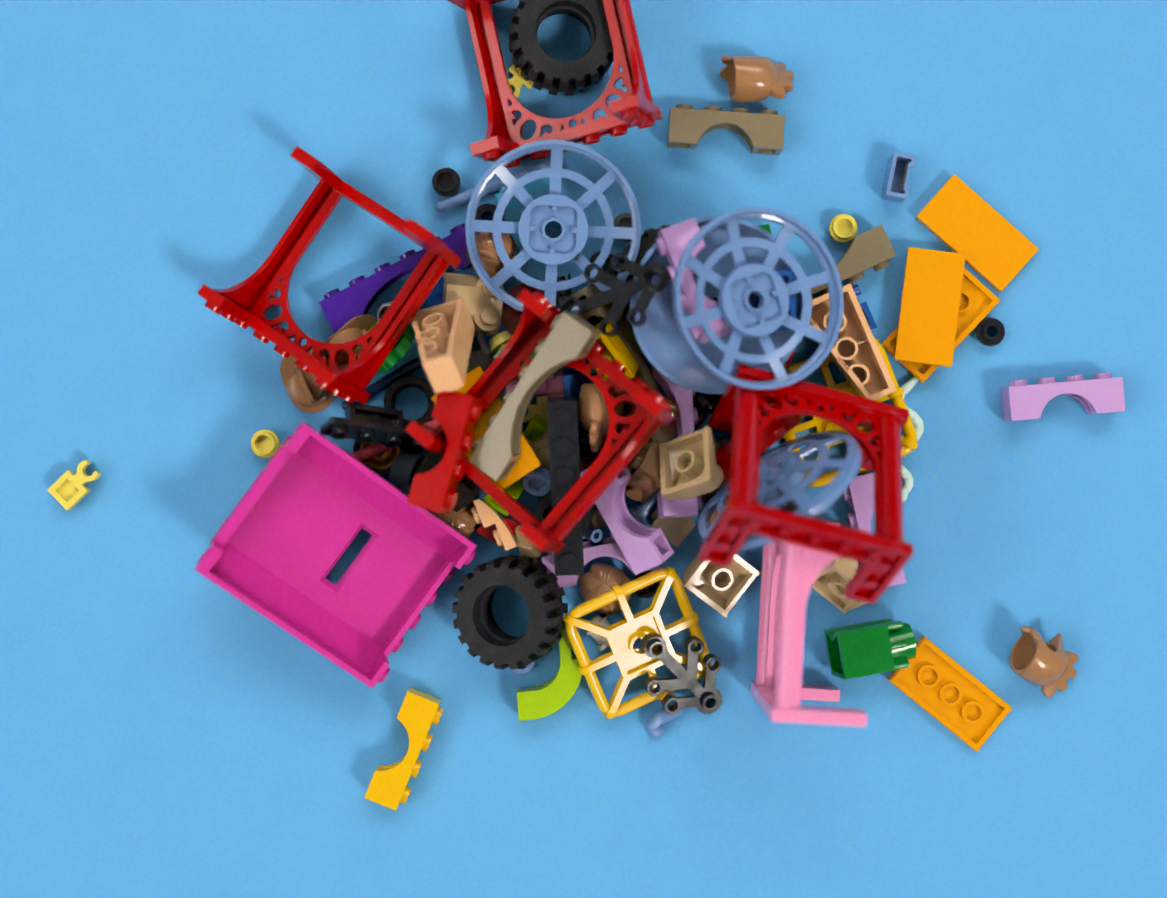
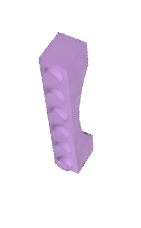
[651,364,702,518]

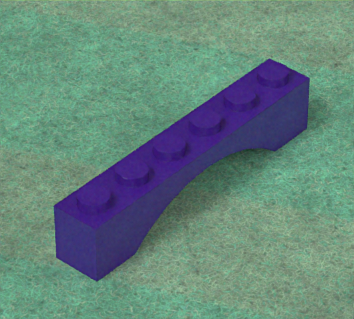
[319,223,477,333]

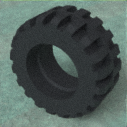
[509,0,614,96]
[452,555,568,670]

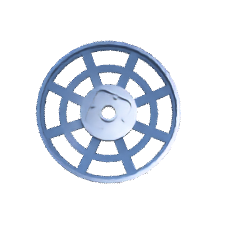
[465,140,641,314]
[673,207,844,390]
[698,430,862,552]

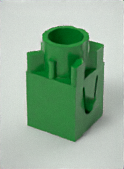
[824,618,917,680]

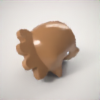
[720,55,794,103]
[577,384,625,453]
[1010,626,1078,698]

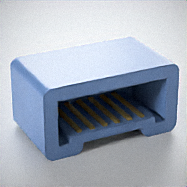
[881,152,916,203]

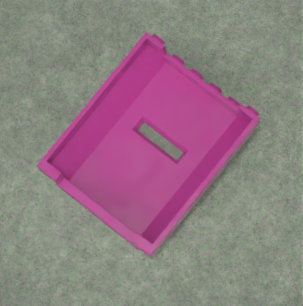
[195,420,477,689]

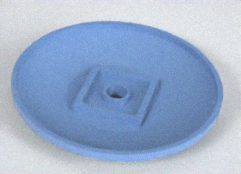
[629,216,802,394]

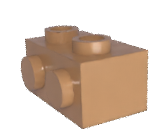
[625,441,661,503]

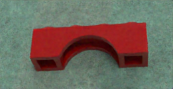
[407,391,482,514]

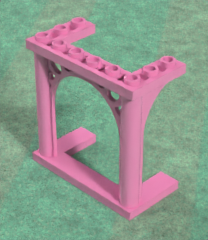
[750,522,868,727]

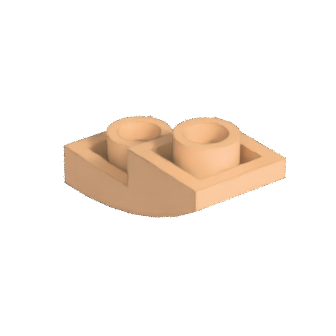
[471,498,518,551]

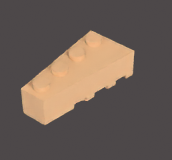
[809,283,897,400]
[412,298,475,394]

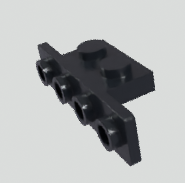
[320,402,427,452]

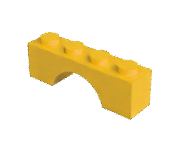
[364,687,444,811]

